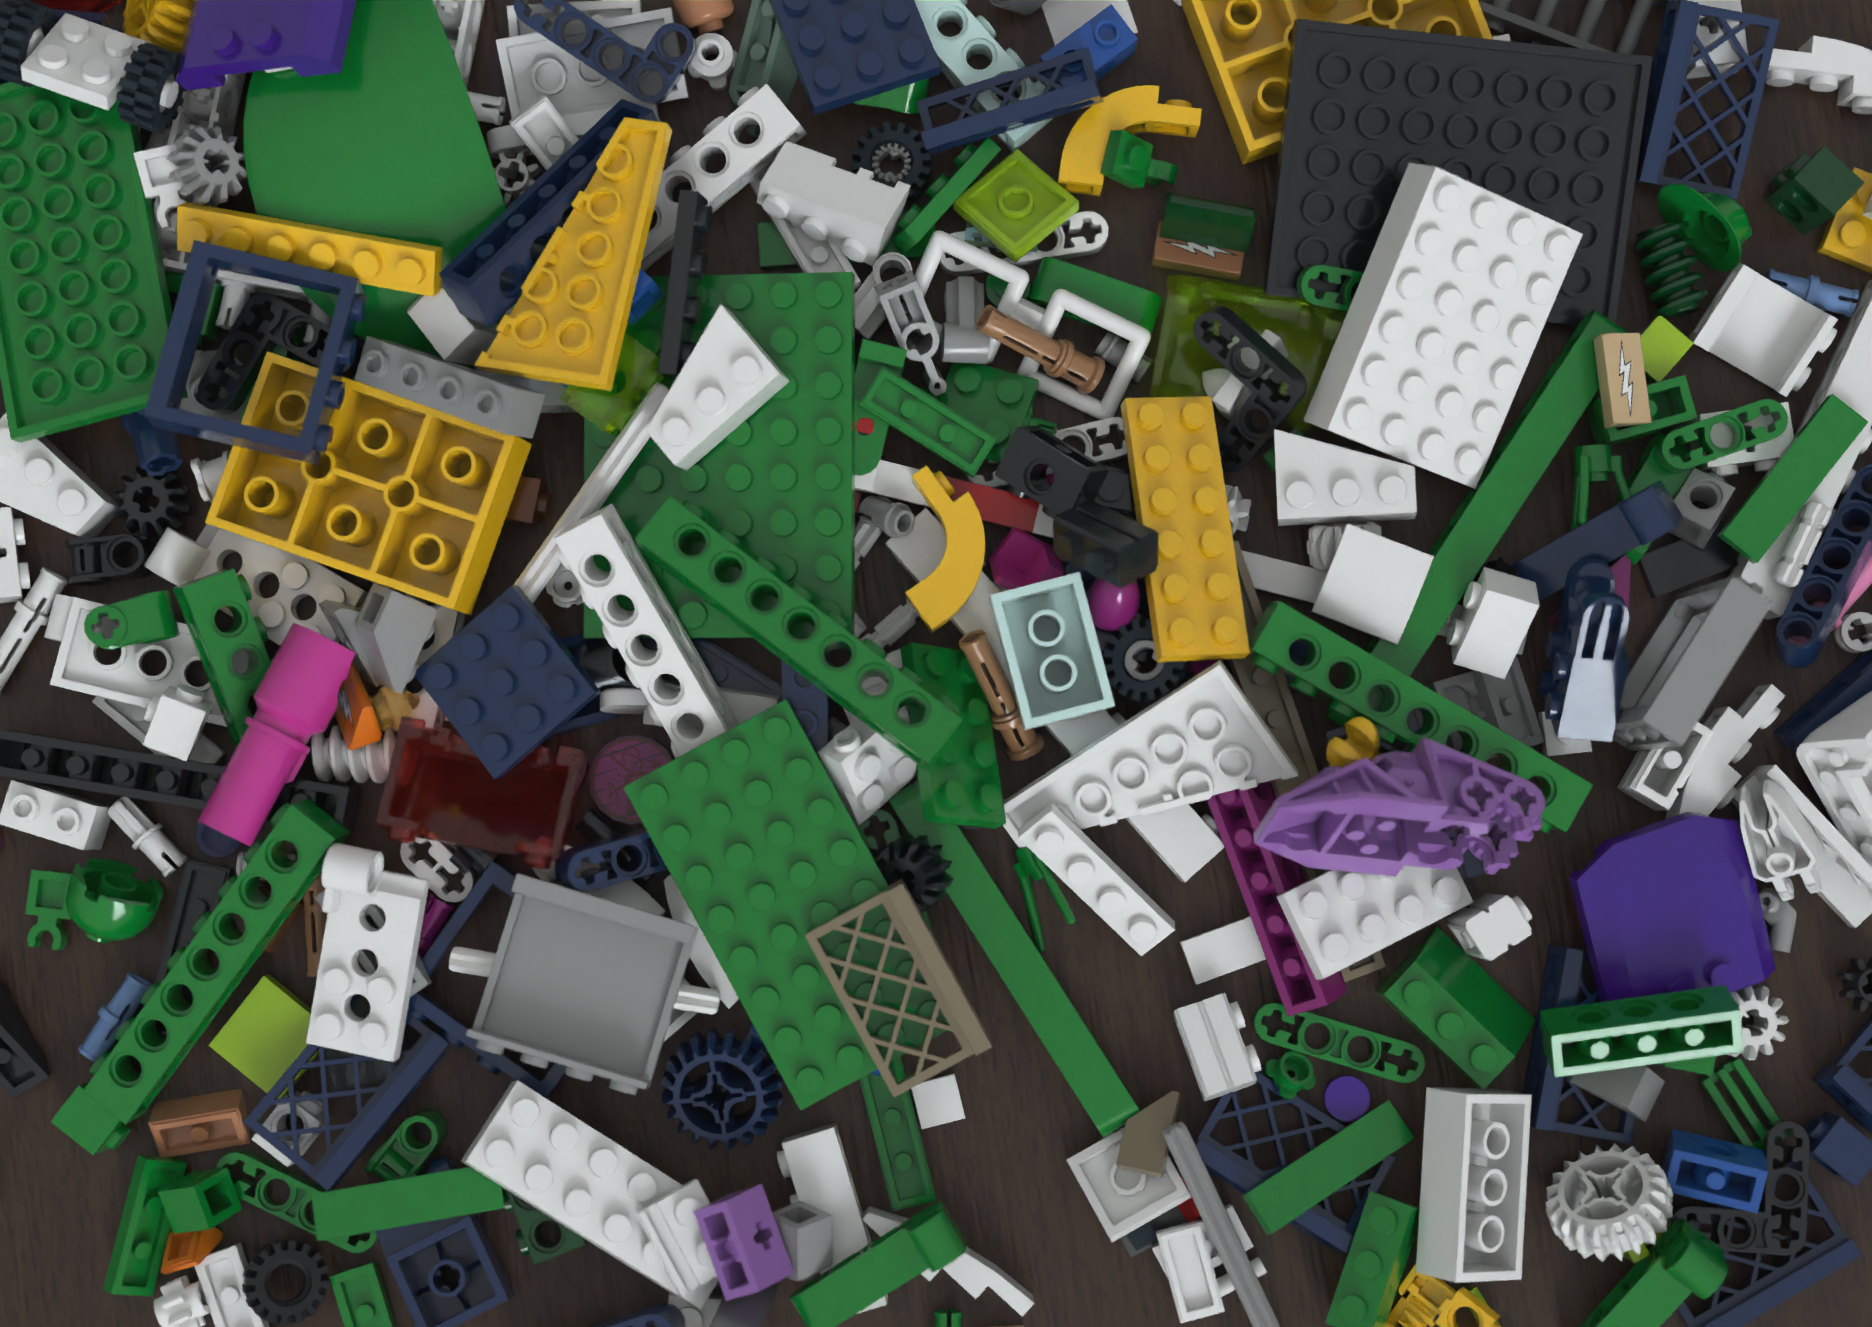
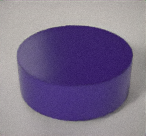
[1322,1075,1370,1122]

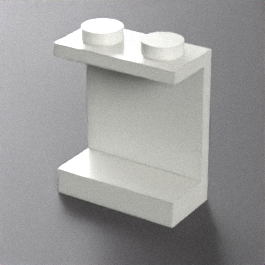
[1688,262,1838,397]

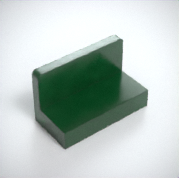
[1159,192,1257,253]

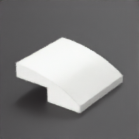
[1311,523,1434,645]

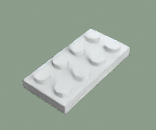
[496,7,689,119]
[1276,865,1473,980]

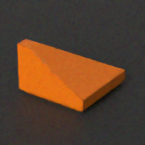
[160,1227,224,1275]

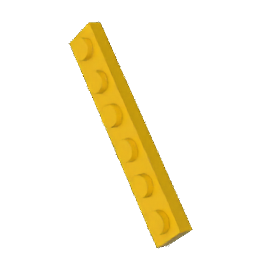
[177,202,443,297]

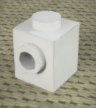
[142,685,214,761]

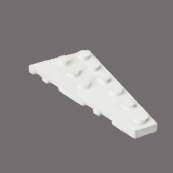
[1003,660,1298,848]

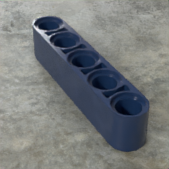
[1776,464,1872,668]

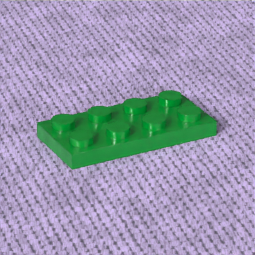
[900,642,1006,829]

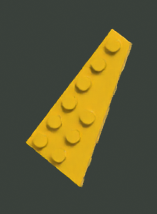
[474,117,672,391]

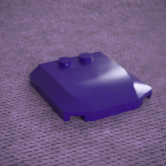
[175,0,356,90]
[1569,812,1776,1002]

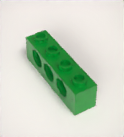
[172,568,273,749]
[1540,985,1743,1077]

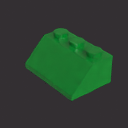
[1375,926,1536,1090]

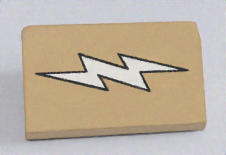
[1593,333,1651,428]

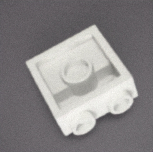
[818,707,918,825]

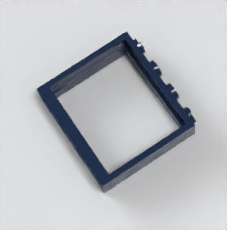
[144,240,368,465]
[407,860,567,1099]

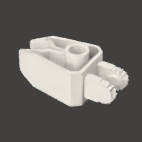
[1739,779,1822,901]

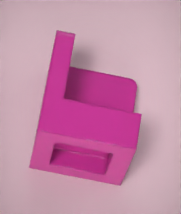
[989,527,1064,590]

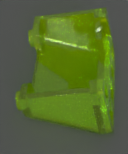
[1149,275,1346,430]

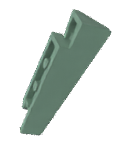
[728,0,798,138]

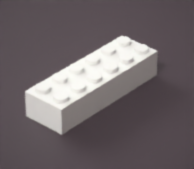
[461,1081,719,1309]

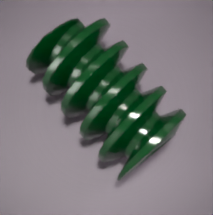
[1634,221,1708,320]

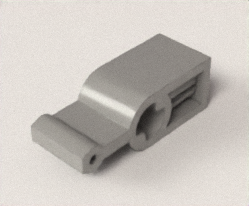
[874,271,946,396]

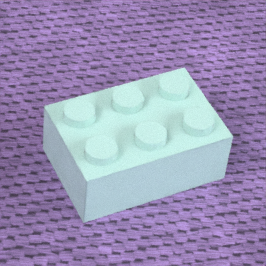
[989,572,1115,731]

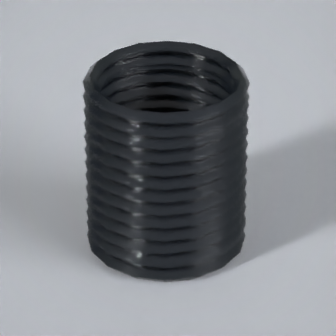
[580,642,645,692]

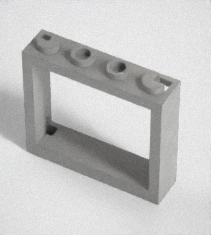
[1612,576,1773,751]

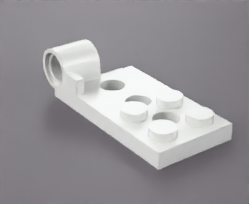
[144,524,369,646]
[44,594,250,727]
[306,843,430,1062]

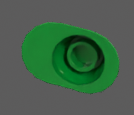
[1657,183,1752,272]

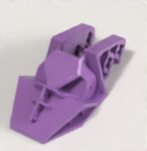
[1254,738,1545,877]

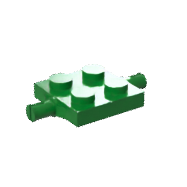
[913,362,1058,463]

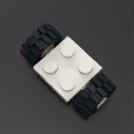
[0,0,187,134]

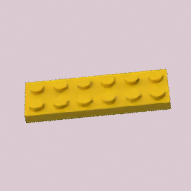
[1120,396,1250,662]

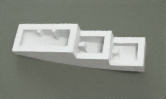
[862,1206,1034,1317]

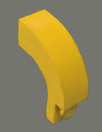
[1057,85,1202,196]
[905,465,985,633]

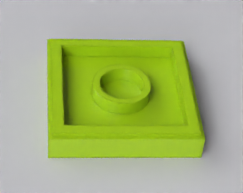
[953,149,1079,263]
[209,974,319,1099]

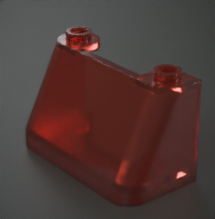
[376,716,589,869]

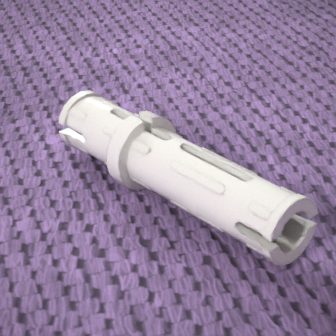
[0,567,68,694]

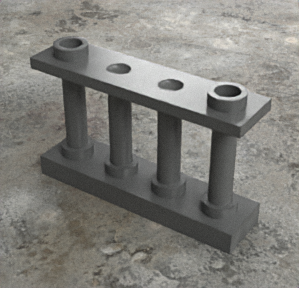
[1479,0,1668,55]

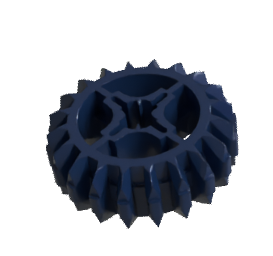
[660,1027,783,1151]

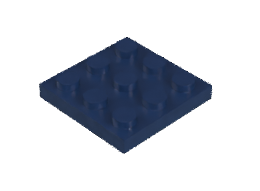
[769,0,941,115]
[415,586,601,779]

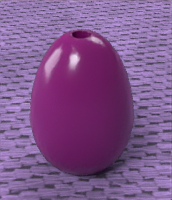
[1086,577,1140,632]

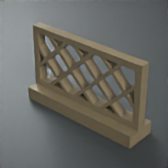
[804,878,992,1097]

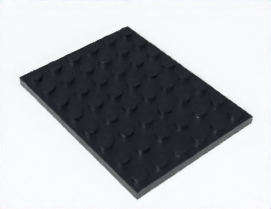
[1263,19,1652,325]

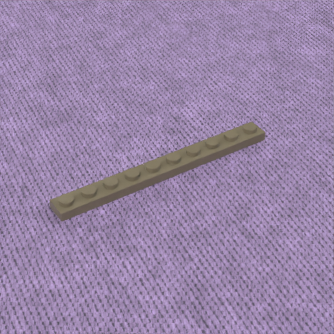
[1228,540,1386,982]

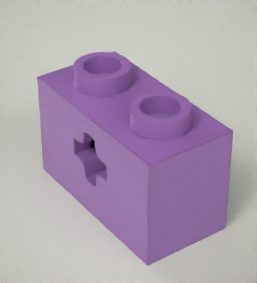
[694,1184,794,1301]

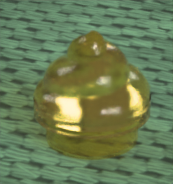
[370,687,420,731]

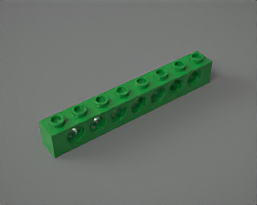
[635,496,963,772]
[1248,601,1593,834]
[83,798,350,1125]

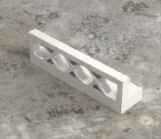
[1731,765,1872,929]

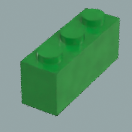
[1325,1191,1419,1327]

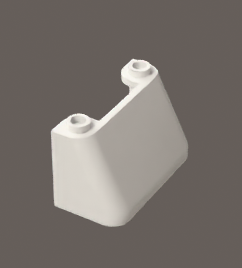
[1796,690,1872,867]

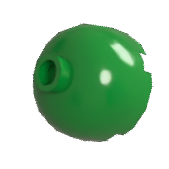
[66,858,163,943]

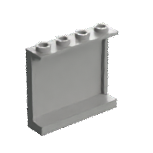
[466,873,699,1095]

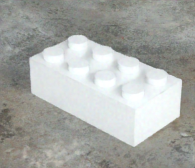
[1416,1087,1532,1283]

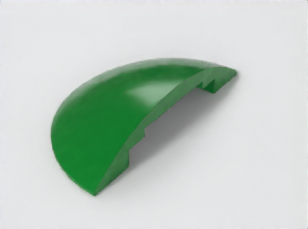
[244,0,517,370]

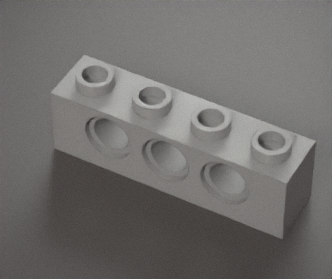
[354,336,546,439]

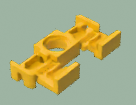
[1385,1264,1501,1327]

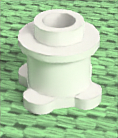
[688,33,738,90]
[190,450,231,504]

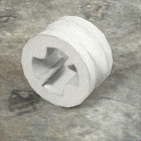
[1834,612,1872,653]

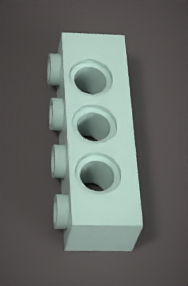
[914,0,1053,152]

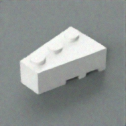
[1274,429,1417,526]

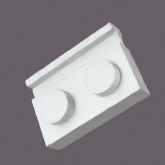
[636,1179,717,1297]

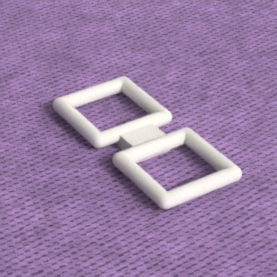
[902,230,1151,420]

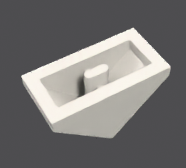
[407,281,499,366]

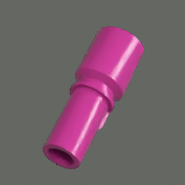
[198,623,356,847]

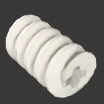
[311,725,412,784]

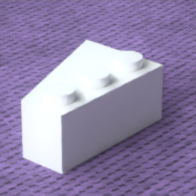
[756,141,911,267]
[646,304,790,471]
[0,413,120,537]

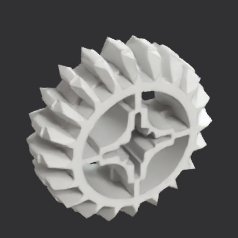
[1545,1143,1673,1262]

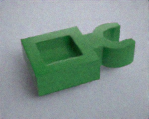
[25,869,72,950]

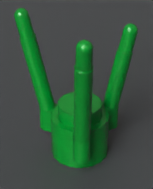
[1570,444,1631,531]
[1013,846,1075,952]

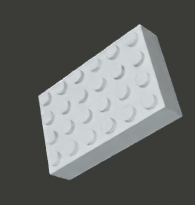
[1303,163,1583,489]

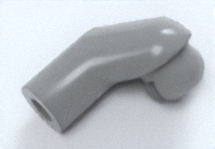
[1759,888,1797,953]

